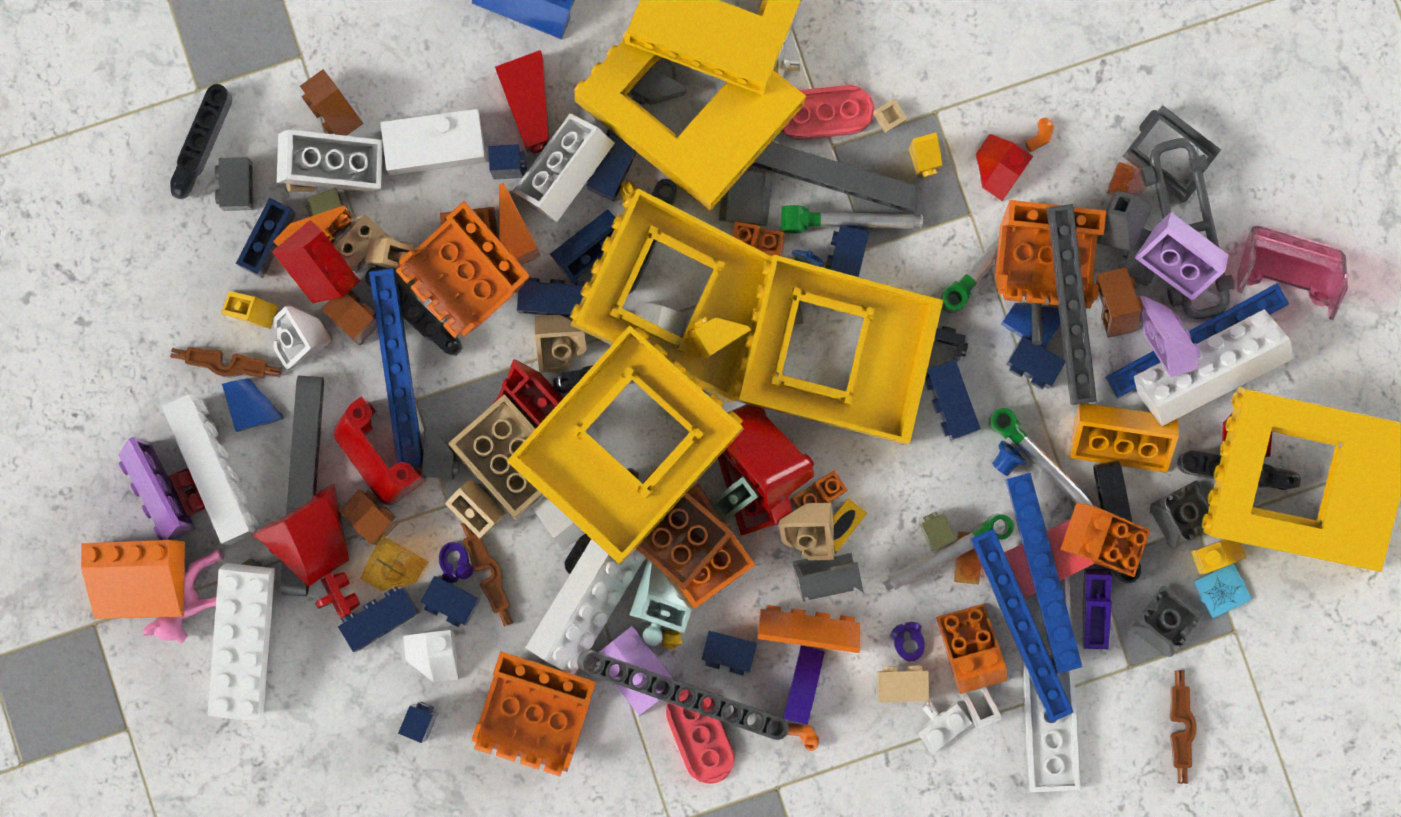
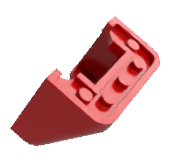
[333,396,426,505]
[722,404,814,512]

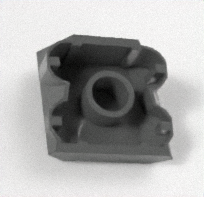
[719,171,773,226]
[1150,480,1210,548]
[1132,586,1202,657]

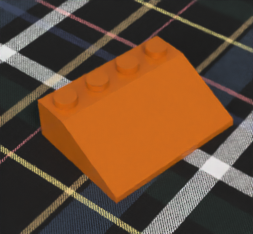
[678,484,756,609]
[81,540,185,619]
[756,605,860,653]

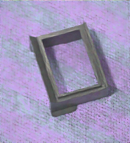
[1123,105,1221,202]
[793,553,864,602]

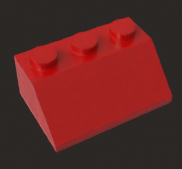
[272,220,361,303]

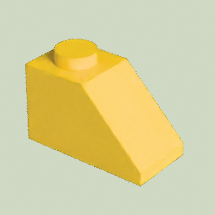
[908,132,942,178]
[221,291,279,329]
[688,317,750,357]
[1191,539,1247,574]

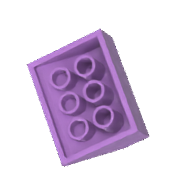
[118,437,196,540]

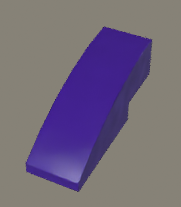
[1083,569,1112,650]
[783,645,825,725]

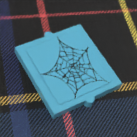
[1194,563,1252,619]

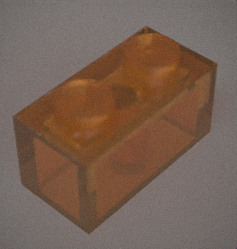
[1106,162,1134,195]

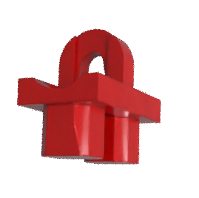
[168,468,206,517]
[315,572,360,620]

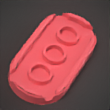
[782,85,874,140]
[666,689,734,784]

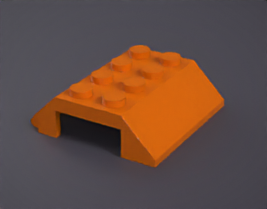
[995,200,1106,309]
[396,201,530,338]
[472,651,596,777]

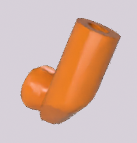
[1025,118,1054,152]
[787,723,820,751]

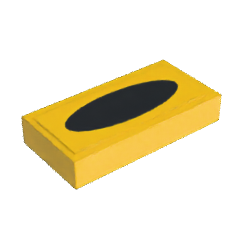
[833,498,868,553]

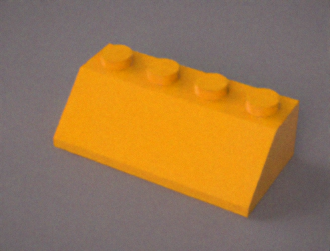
[1070,403,1179,473]

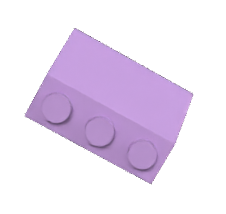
[1135,212,1229,301]
[1140,296,1201,378]
[594,626,674,716]

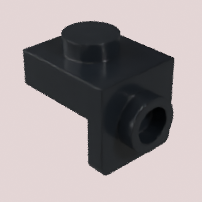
[934,326,968,362]

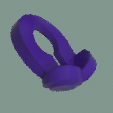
[439,542,474,583]
[890,622,925,661]

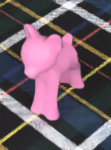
[143,549,224,643]

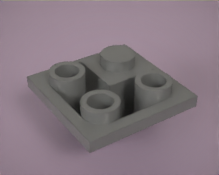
[1097,191,1152,252]

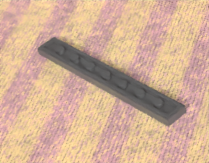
[1047,204,1097,405]

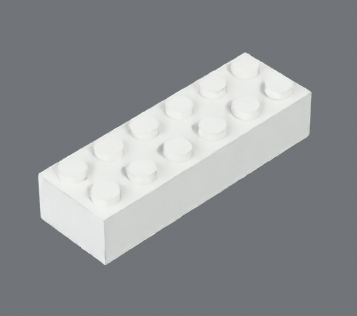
[1134,309,1294,426]
[161,394,259,545]
[525,539,646,675]
[208,563,275,722]

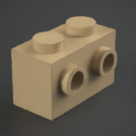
[333,214,388,273]
[365,235,416,270]
[445,478,506,538]
[876,666,929,702]

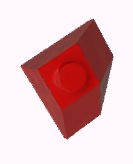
[976,134,1033,201]

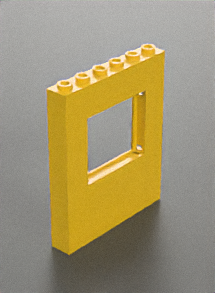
[625,0,802,95]
[574,32,806,211]
[570,188,771,402]
[733,255,943,445]
[507,326,744,565]
[1202,387,1401,572]

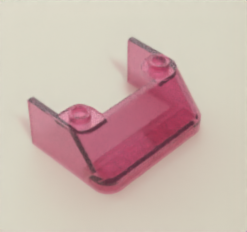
[1237,226,1348,320]

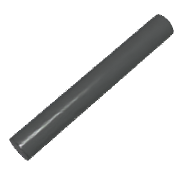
[1032,303,1042,345]

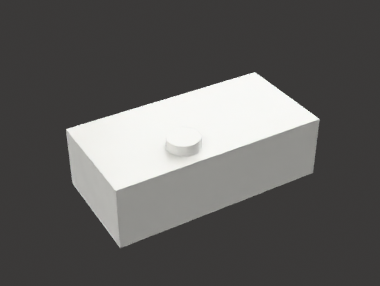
[380,109,487,176]
[512,113,615,222]
[277,129,383,192]

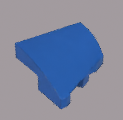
[1001,303,1061,349]
[222,378,284,432]

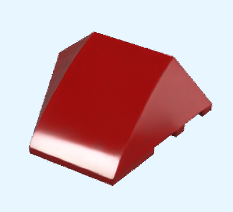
[492,359,563,429]
[251,484,349,586]

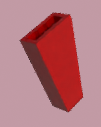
[495,50,549,154]

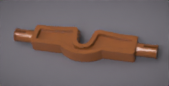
[170,347,282,378]
[460,522,514,627]
[1169,670,1197,784]

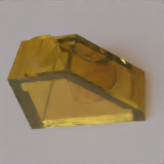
[360,535,429,591]

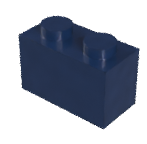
[488,144,527,180]
[825,225,869,277]
[1005,337,1065,390]
[421,576,480,627]
[701,631,757,676]
[398,701,438,743]

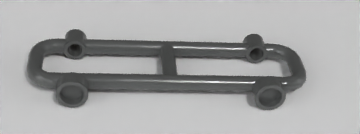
[1140,138,1234,319]

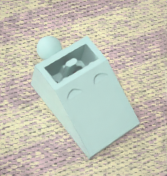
[629,560,692,646]

